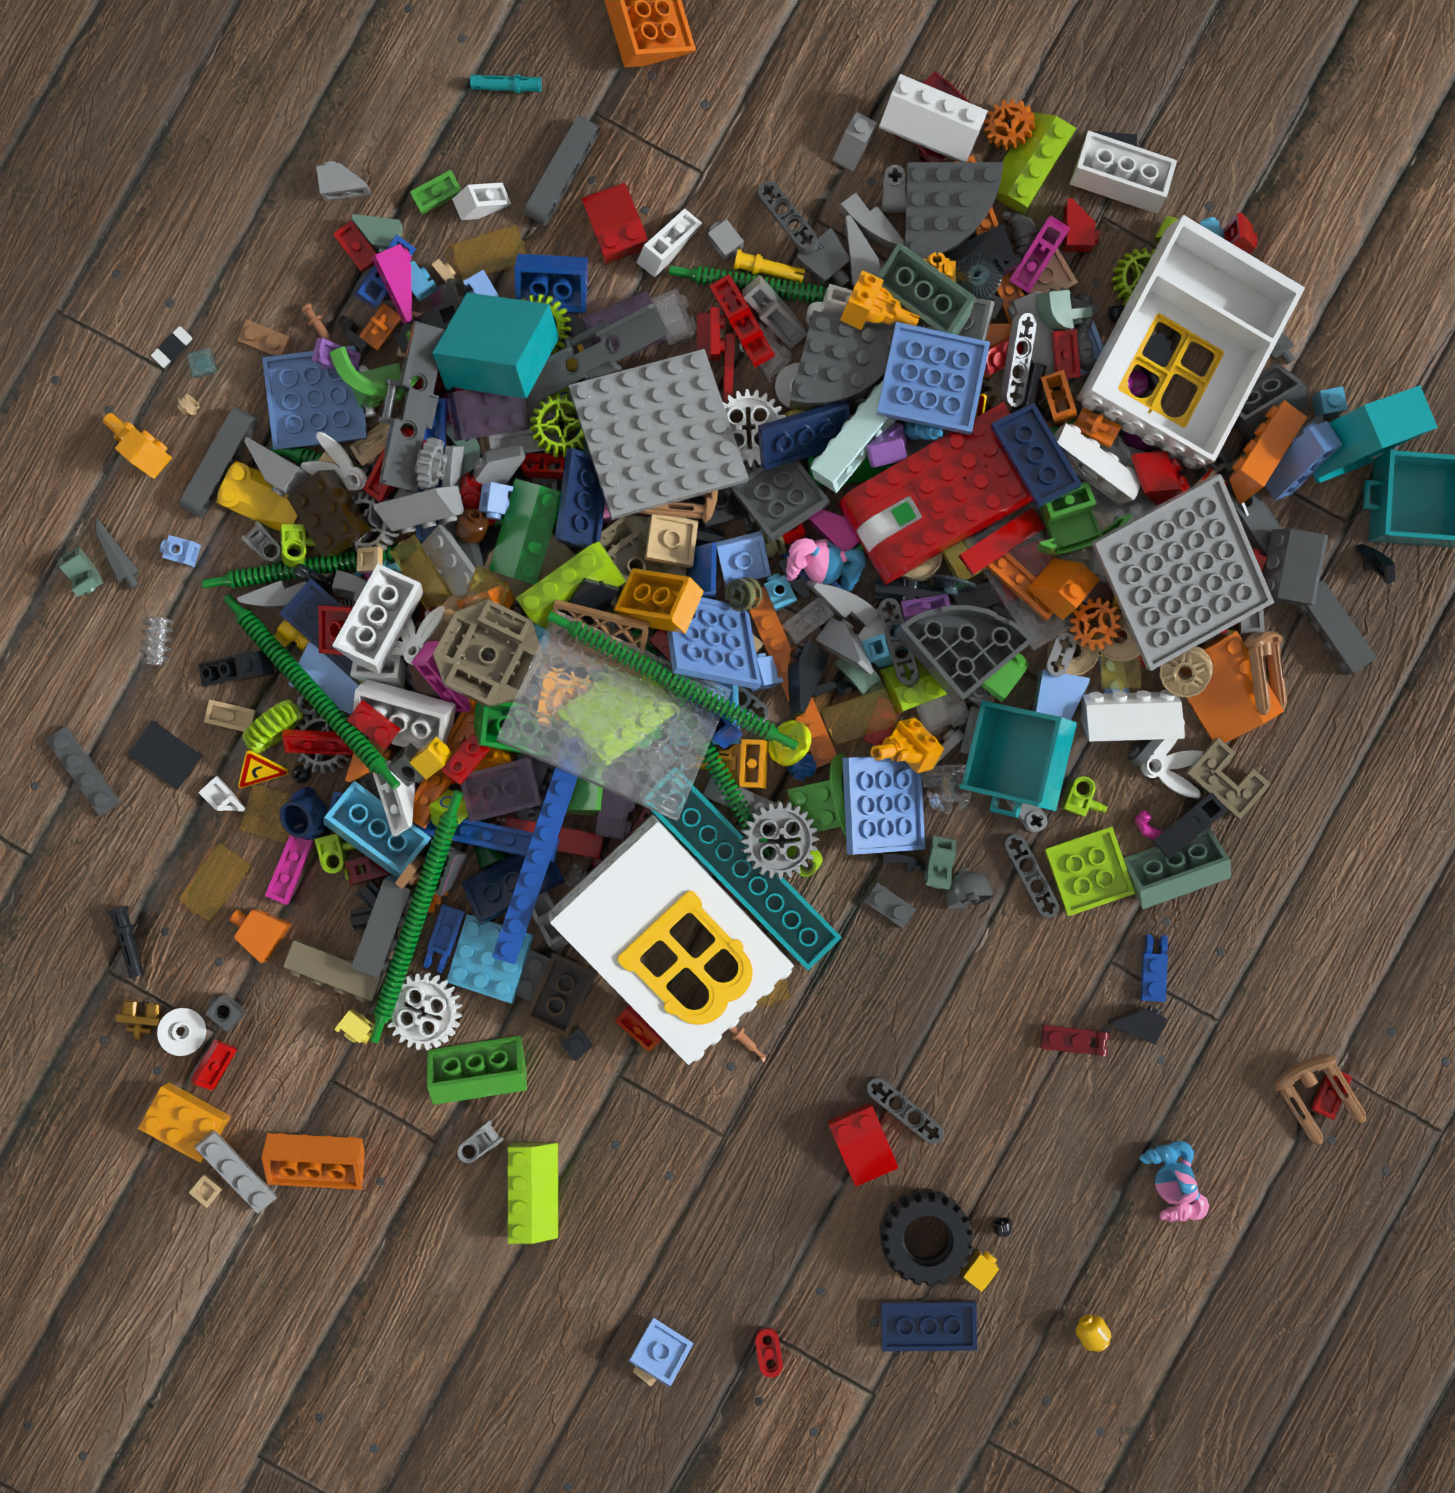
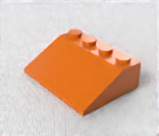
[604,0,696,68]
[1181,630,1284,743]

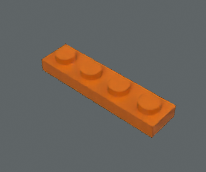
[986,553,1054,621]

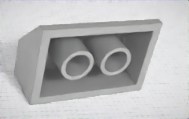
[373,486,464,534]

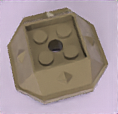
[600,515,686,610]
[433,599,543,707]

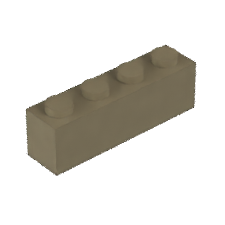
[283,939,386,1003]

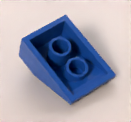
[686,543,717,599]

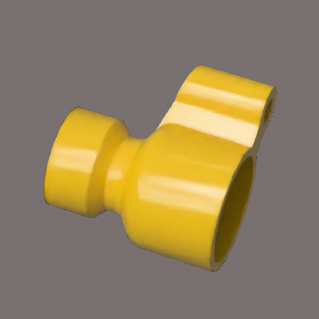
[274,619,312,652]

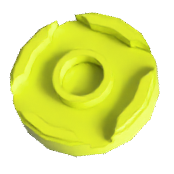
[768,720,811,766]

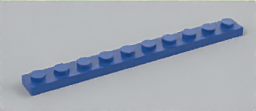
[492,730,586,965]
[328,791,560,863]

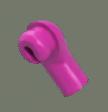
[1135,810,1163,840]

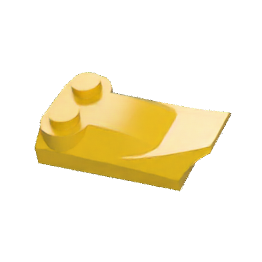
[216,461,298,532]

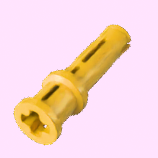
[733,249,805,284]

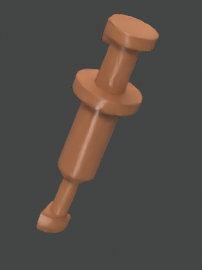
[301,303,332,342]
[727,1026,766,1063]

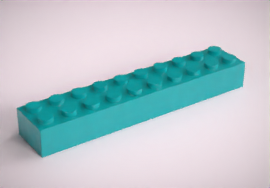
[641,767,842,970]

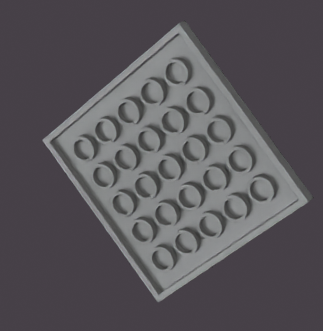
[568,349,749,520]
[1091,474,1274,671]

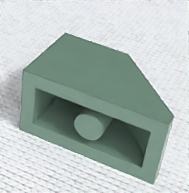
[352,214,403,253]

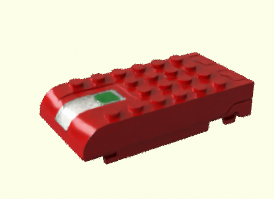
[839,402,1033,585]

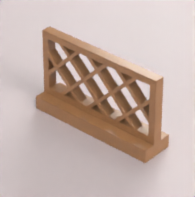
[546,599,650,677]

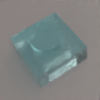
[187,348,218,378]

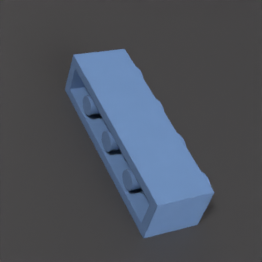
[1265,421,1342,501]

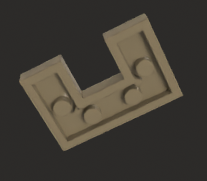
[1186,738,1271,820]

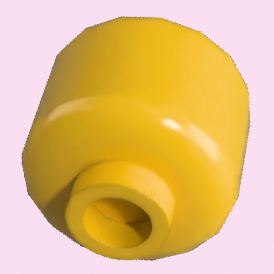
[1075,1314,1111,1352]

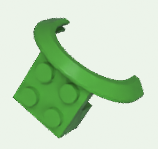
[330,331,420,409]
[1037,482,1132,556]
[787,753,847,837]

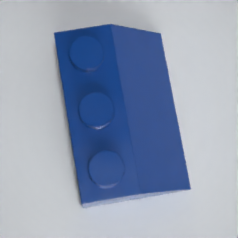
[514,254,588,313]

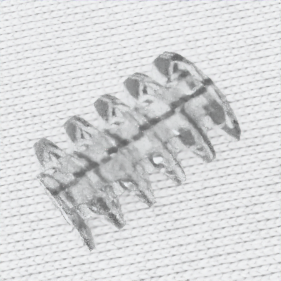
[139,617,174,666]

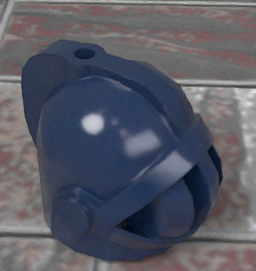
[279,787,328,840]

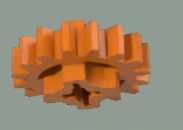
[984,98,1035,150]
[1070,598,1123,650]

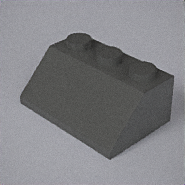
[1234,363,1309,441]
[1263,529,1328,605]

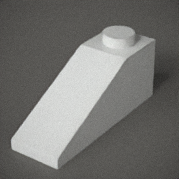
[637,209,702,277]
[373,761,415,836]

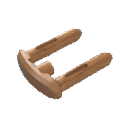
[641,490,718,523]
[1244,631,1287,715]
[1274,1054,1366,1145]

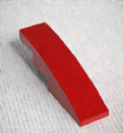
[709,274,775,368]
[958,508,1046,576]
[505,817,604,859]

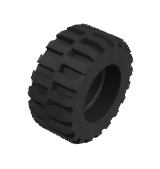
[880,1188,973,1286]

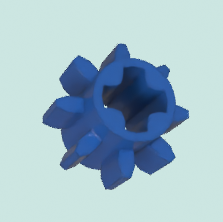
[787,753,817,782]

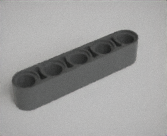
[524,115,601,226]
[179,407,258,518]

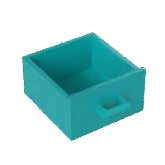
[432,292,559,399]
[1313,385,1438,484]
[1363,449,1455,548]
[959,700,1077,818]

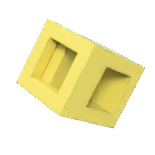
[334,1008,374,1045]

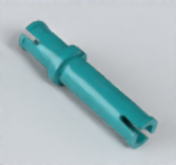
[470,74,542,94]

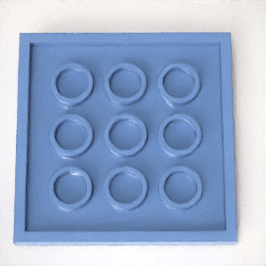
[876,322,990,435]
[262,346,368,450]
[667,597,761,689]
[842,757,925,855]

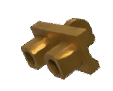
[115,1000,164,1040]

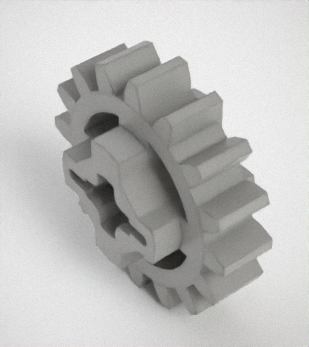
[415,437,447,490]

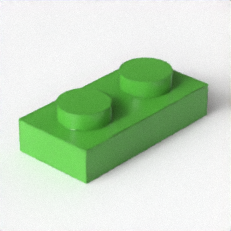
[410,170,462,215]

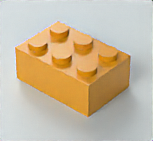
[614,568,704,634]
[138,1082,231,1163]

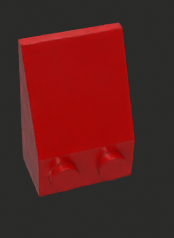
[581,183,648,264]
[827,1102,899,1187]

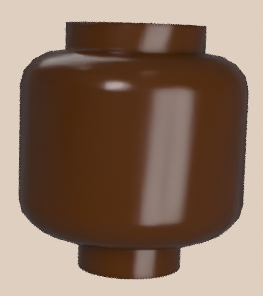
[455,508,488,544]

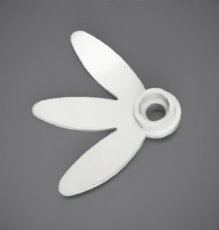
[301,432,367,492]
[390,606,445,665]
[1140,719,1204,799]

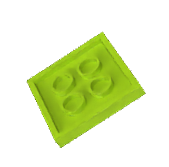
[1044,826,1135,916]

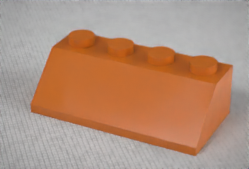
[1229,400,1307,504]
[262,1133,365,1190]

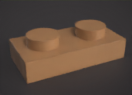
[237,319,291,356]
[395,855,426,889]

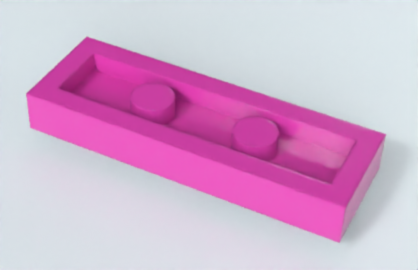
[265,835,315,905]

